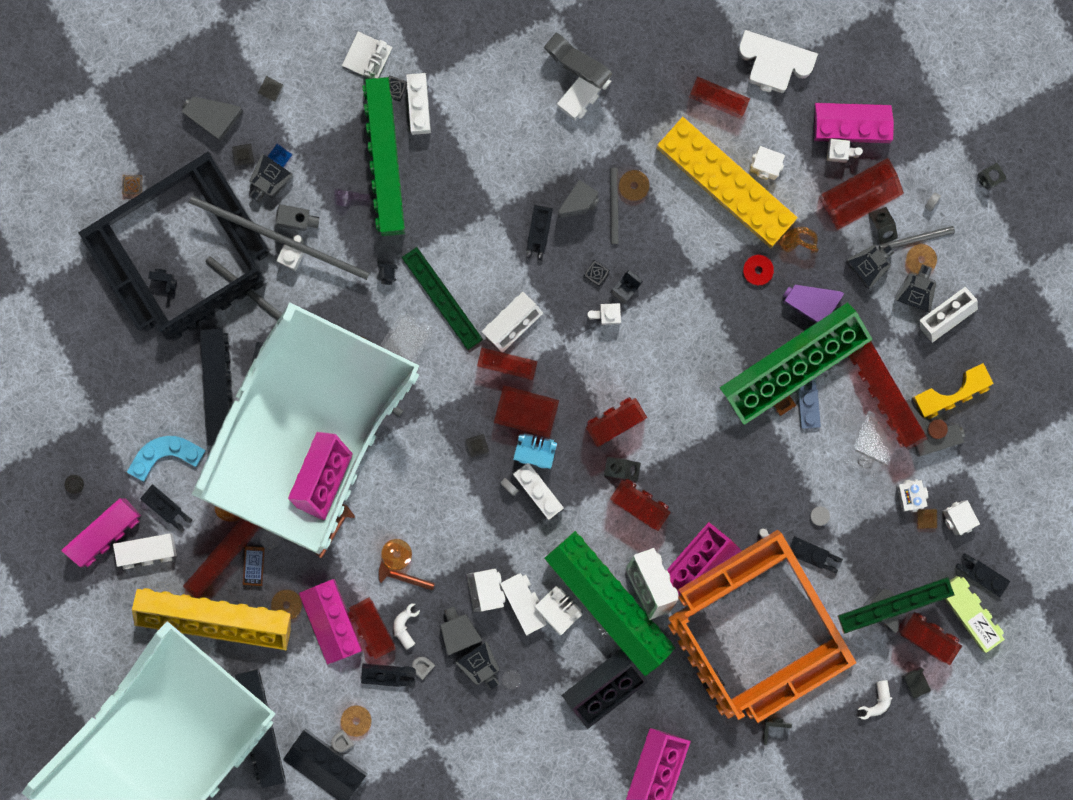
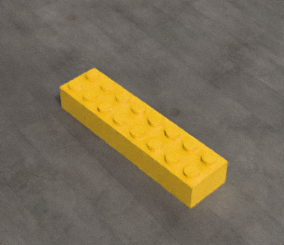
[656,117,798,249]
[132,588,291,650]

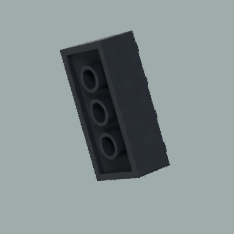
[561,649,648,729]
[283,728,367,800]

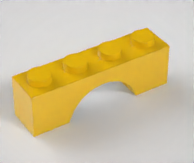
[912,363,994,419]

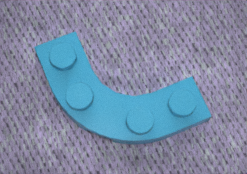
[127,436,206,482]

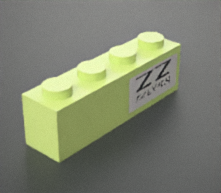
[945,576,1005,653]

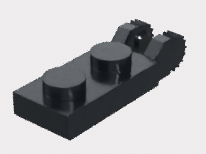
[526,205,553,261]
[140,484,192,532]
[789,536,843,574]
[955,553,1011,597]
[361,663,416,687]

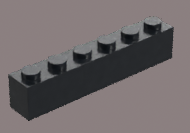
[200,328,233,446]
[235,669,286,788]

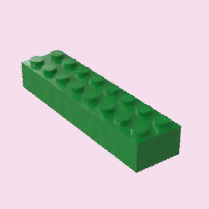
[362,77,405,236]
[719,302,873,425]
[544,531,676,676]

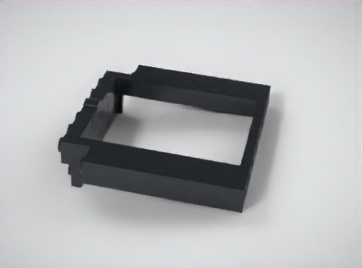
[78,152,271,341]

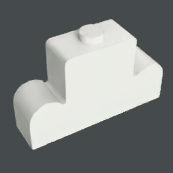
[738,30,818,93]

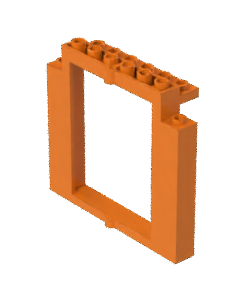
[668,530,857,723]

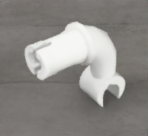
[393,603,420,650]
[858,680,892,719]

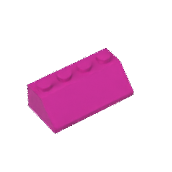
[814,103,894,143]
[288,432,353,520]
[62,498,141,567]
[667,522,742,596]
[299,579,363,665]
[626,728,691,800]

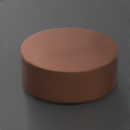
[927,420,948,439]

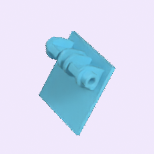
[513,433,557,469]

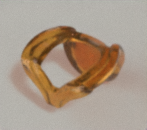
[780,227,819,253]

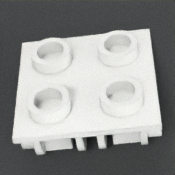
[342,32,393,79]
[534,586,583,636]

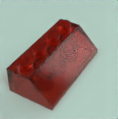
[819,158,904,230]

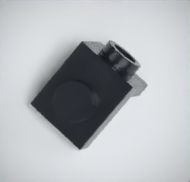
[148,268,177,295]
[610,270,643,304]

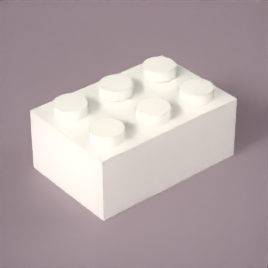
[626,548,679,620]

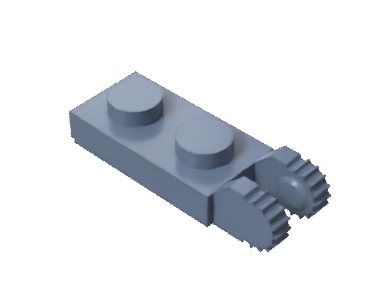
[798,378,821,429]

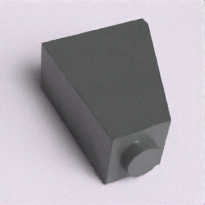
[182,96,243,141]

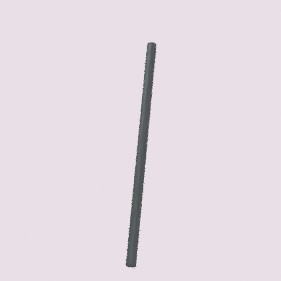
[189,196,370,280]

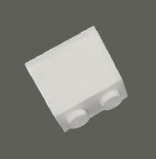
[466,569,505,612]

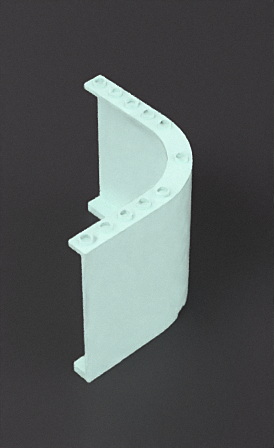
[191,302,419,554]
[22,621,275,800]

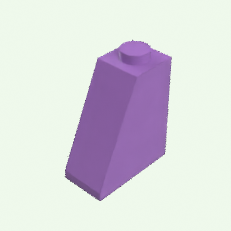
[783,285,844,323]

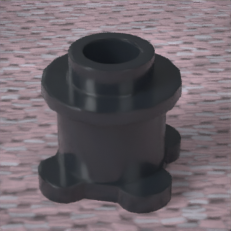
[377,264,398,285]

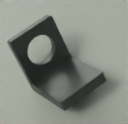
[978,163,1007,190]
[869,207,898,244]
[604,457,641,481]
[903,667,931,699]
[762,718,792,745]

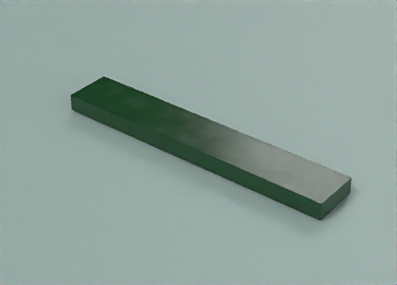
[401,247,483,351]
[837,577,955,634]

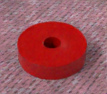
[743,255,774,286]

